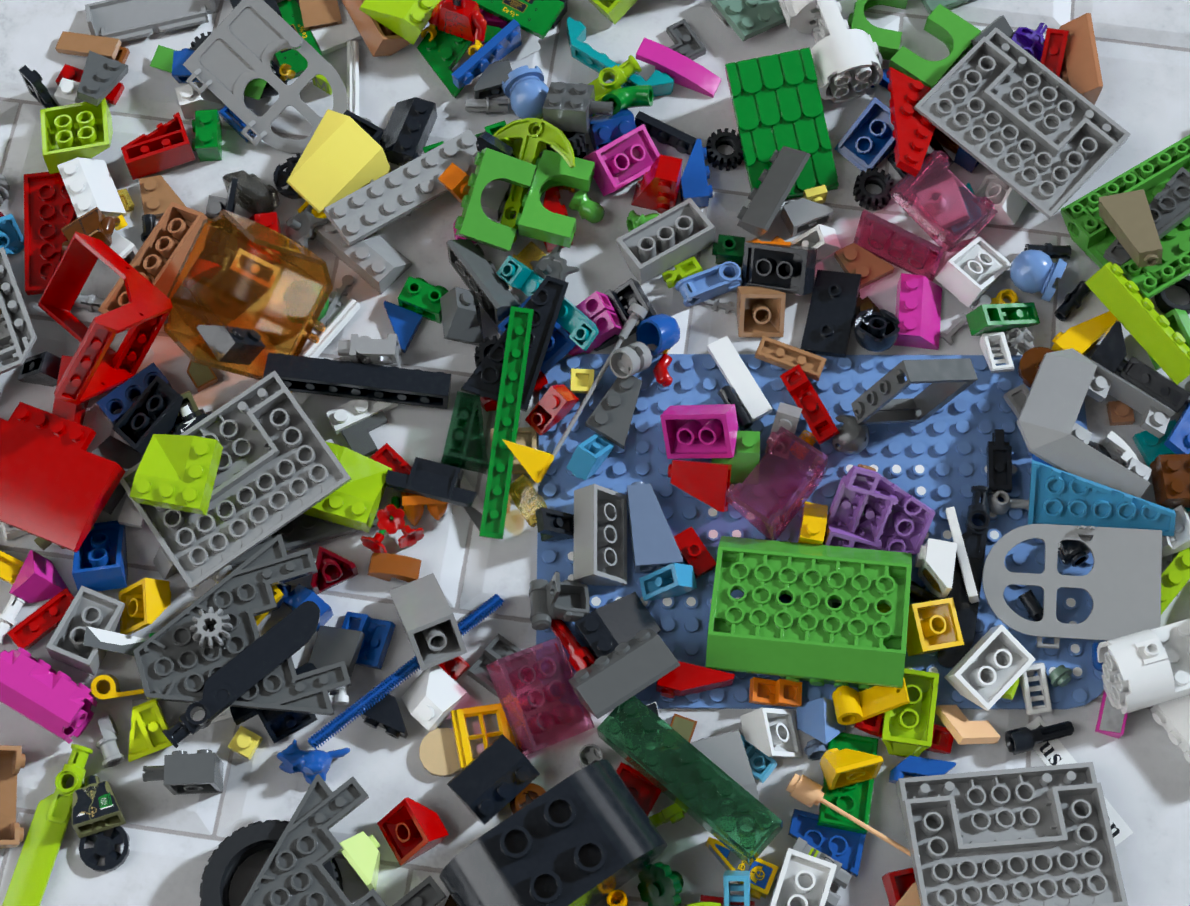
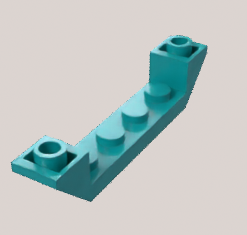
[567,17,674,97]
[496,255,599,351]

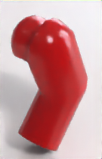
[653,354,673,387]

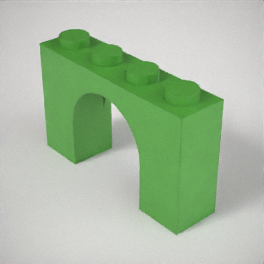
[848,0,908,60]
[888,4,981,89]
[454,148,537,252]
[515,149,595,248]

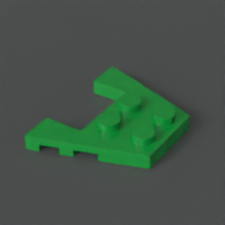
[417,25,502,98]

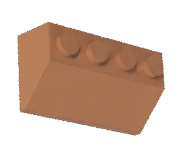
[342,0,411,57]
[1059,13,1103,105]

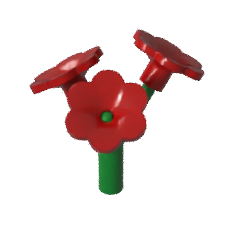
[360,496,424,553]

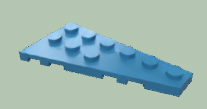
[1028,460,1176,536]

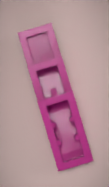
[636,37,721,98]

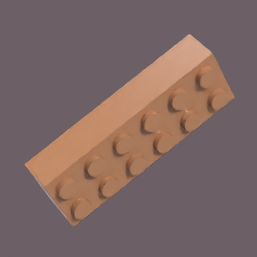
[98,202,217,331]

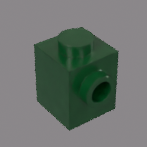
[712,234,745,267]

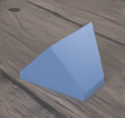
[796,697,846,744]

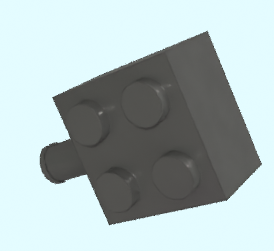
[542,82,613,133]
[142,749,224,795]

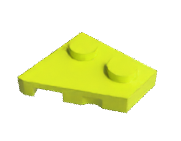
[128,699,172,762]

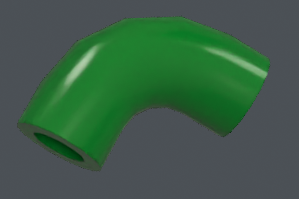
[601,85,654,115]

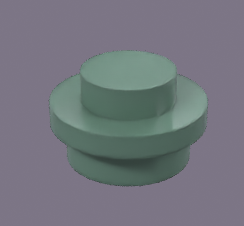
[1049,665,1072,687]

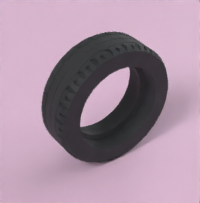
[199,820,343,906]

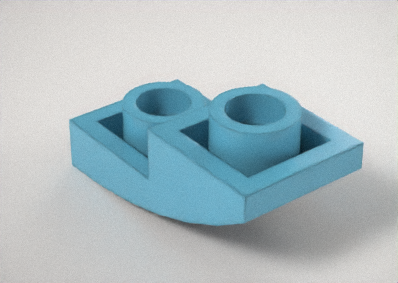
[740,734,778,783]

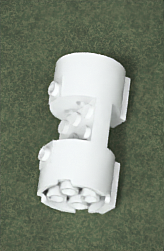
[778,0,883,103]
[1097,619,1190,714]

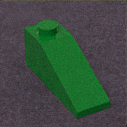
[966,302,1040,336]

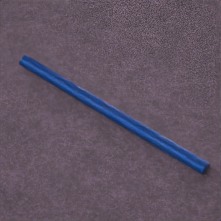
[308,594,504,750]

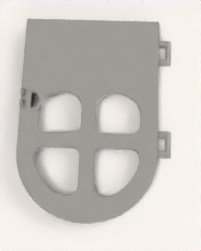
[183,0,348,154]
[982,524,1162,649]

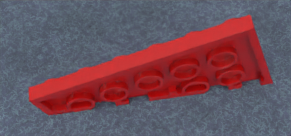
[886,67,936,177]
[24,172,77,295]

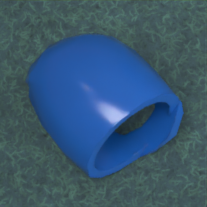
[636,314,680,356]

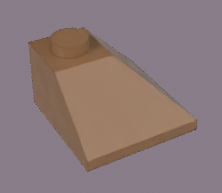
[736,286,786,337]

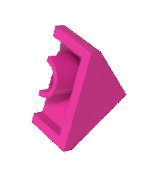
[9,550,71,604]

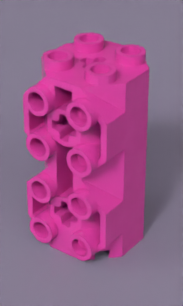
[0,647,98,744]

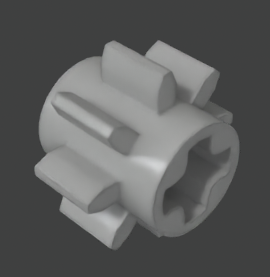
[1006,327,1035,355]

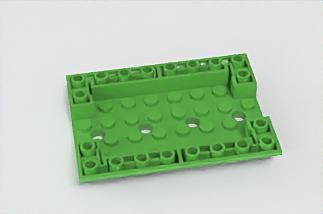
[1060,135,1190,299]
[706,536,912,688]

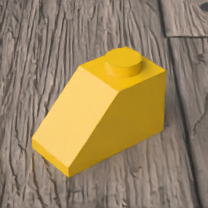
[798,502,828,545]

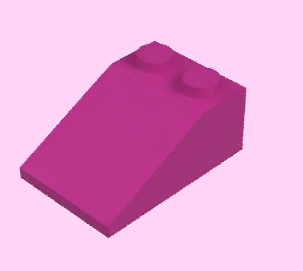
[583,124,660,196]

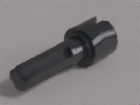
[1005,721,1074,755]

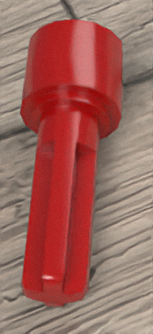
[550,619,596,672]

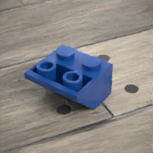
[588,109,636,151]

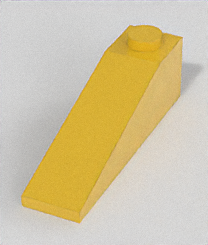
[1051,311,1118,356]

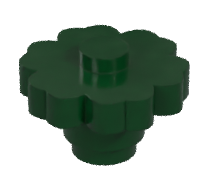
[637,862,684,906]

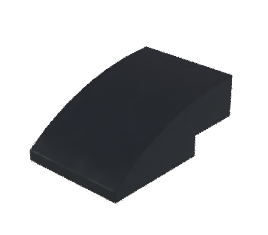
[594,278,657,351]

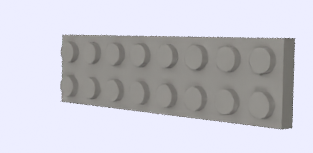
[324,129,478,246]

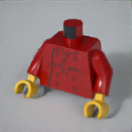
[421,0,487,56]

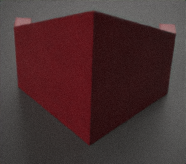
[311,546,358,594]

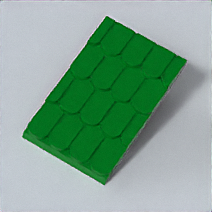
[725,47,839,200]

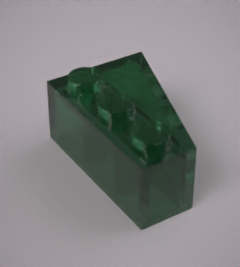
[441,391,489,474]

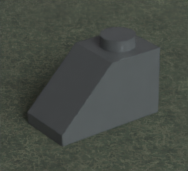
[473,60,512,99]

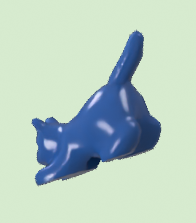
[277,739,350,785]

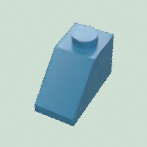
[566,433,615,481]
[639,563,697,601]

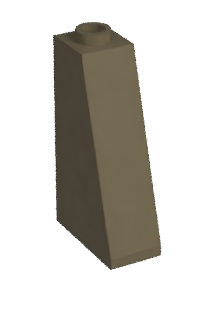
[1098,189,1163,268]

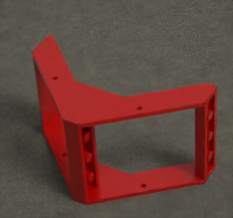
[38,231,173,405]

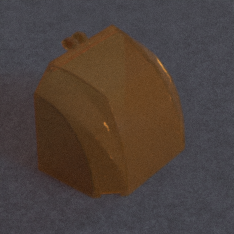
[164,209,333,380]

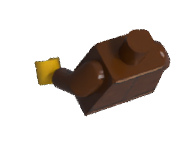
[61,207,128,259]

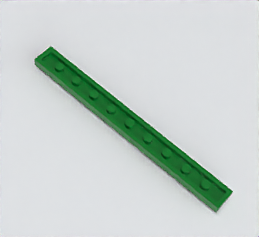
[479,306,534,539]

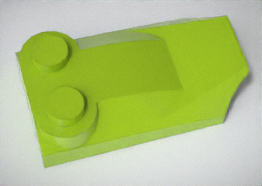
[881,668,939,757]

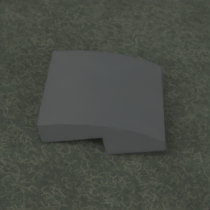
[467,633,537,703]

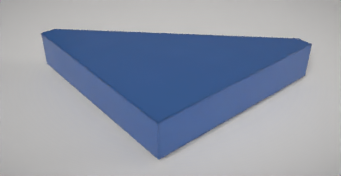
[383,301,423,353]

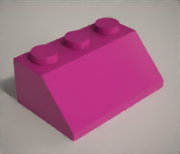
[894,273,942,350]
[660,404,738,459]

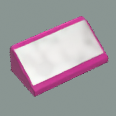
[1095,690,1128,739]

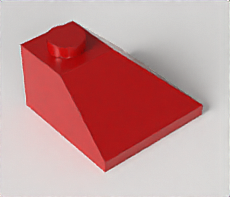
[377,797,449,866]

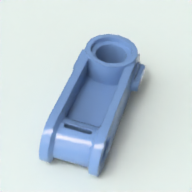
[675,261,742,307]

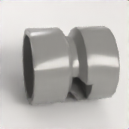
[609,342,652,379]

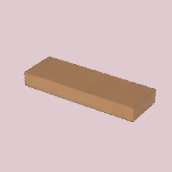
[55,31,122,60]
[754,336,827,381]

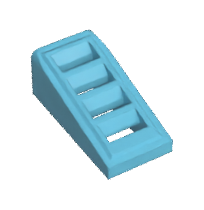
[723,870,750,906]

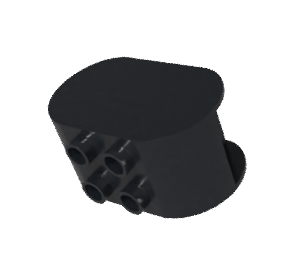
[439,759,667,906]

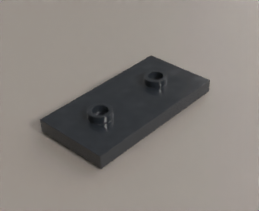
[800,270,862,358]

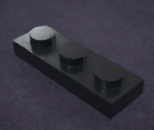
[635,111,697,155]
[1119,356,1190,413]

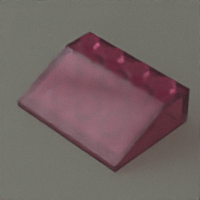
[853,210,947,281]
[486,637,595,756]

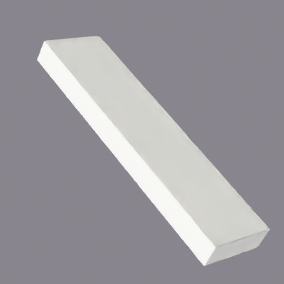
[707,336,773,422]
[945,506,980,604]

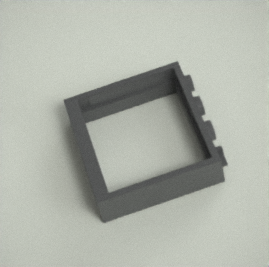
[851,358,978,425]

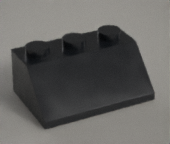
[379,97,437,166]
[447,734,540,825]

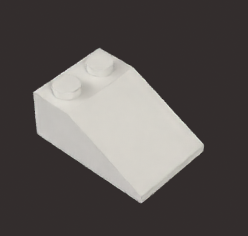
[935,236,1011,308]
[769,848,837,906]

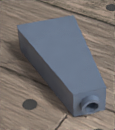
[627,482,683,573]

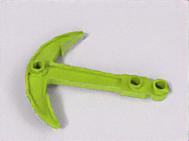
[493,118,575,244]

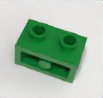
[192,109,222,162]
[398,276,449,324]

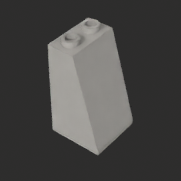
[389,573,467,671]

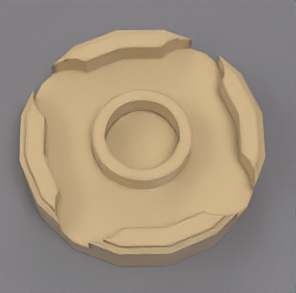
[419,727,461,777]

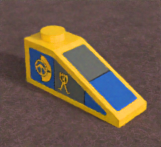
[706,837,779,900]

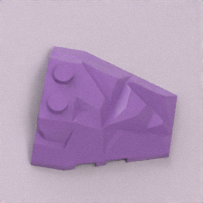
[823,466,935,555]

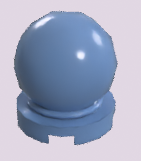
[502,65,549,119]
[1010,249,1067,302]

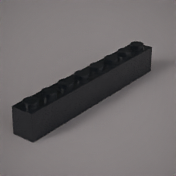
[263,353,451,409]

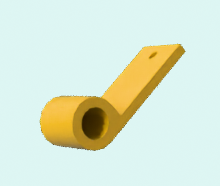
[91,674,145,699]
[832,677,910,725]

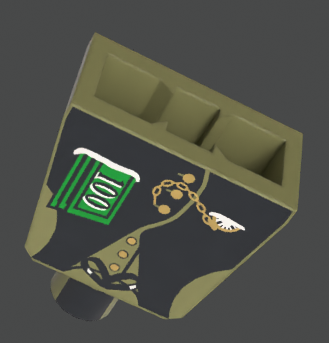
[72,775,126,838]

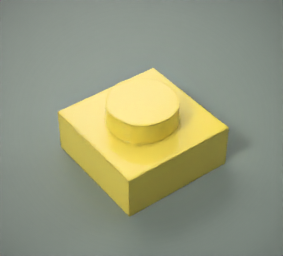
[802,185,828,204]
[570,368,594,394]
[228,726,263,760]

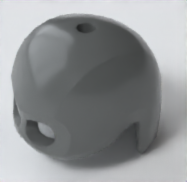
[832,414,869,454]

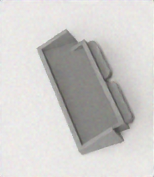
[85,0,217,42]

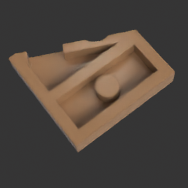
[139,175,186,219]
[834,243,894,289]

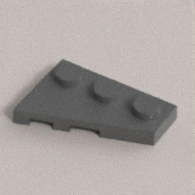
[77,50,128,106]
[585,376,642,449]

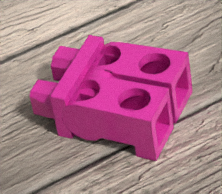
[559,291,623,356]

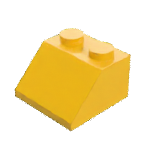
[906,598,964,657]

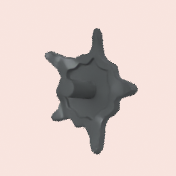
[282,204,328,255]
[530,245,579,281]

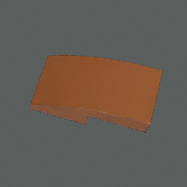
[367,553,422,582]

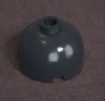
[854,309,900,352]

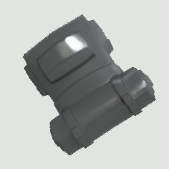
[529,572,590,630]

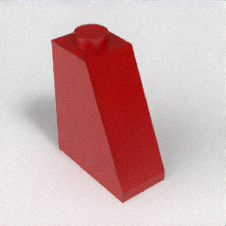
[668,459,732,512]

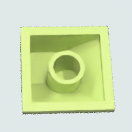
[339,831,381,891]

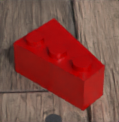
[121,112,196,180]
[631,154,683,214]

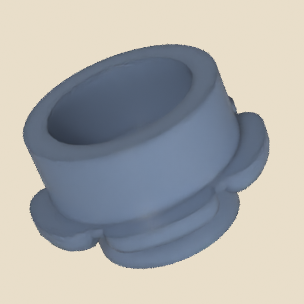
[804,739,827,760]

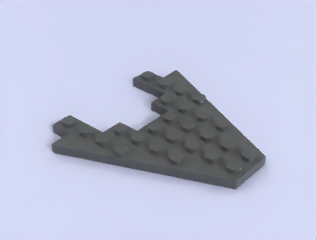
[133,534,352,716]
[241,774,446,906]

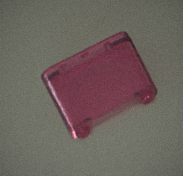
[889,151,998,252]
[725,426,828,541]

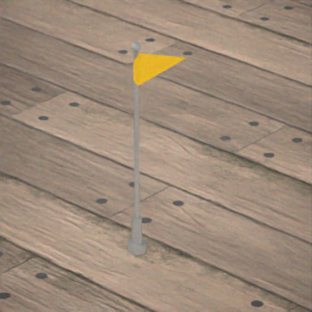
[502,303,648,494]

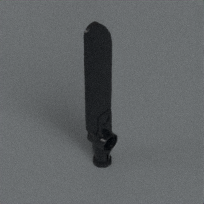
[937,486,992,668]
[162,601,320,748]

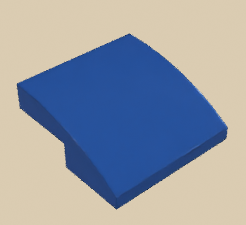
[342,612,396,670]

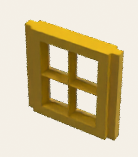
[450,703,516,769]

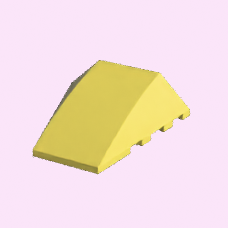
[286,109,392,213]

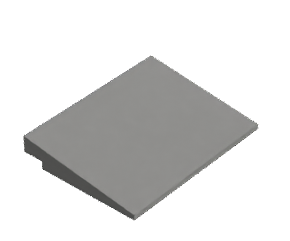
[914,27,1130,219]
[120,370,352,590]
[896,762,1128,906]

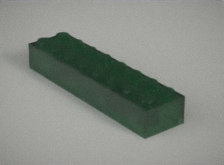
[597,696,783,867]

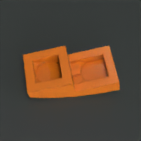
[749,677,802,707]

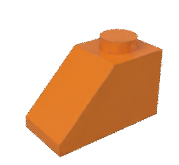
[438,162,470,203]

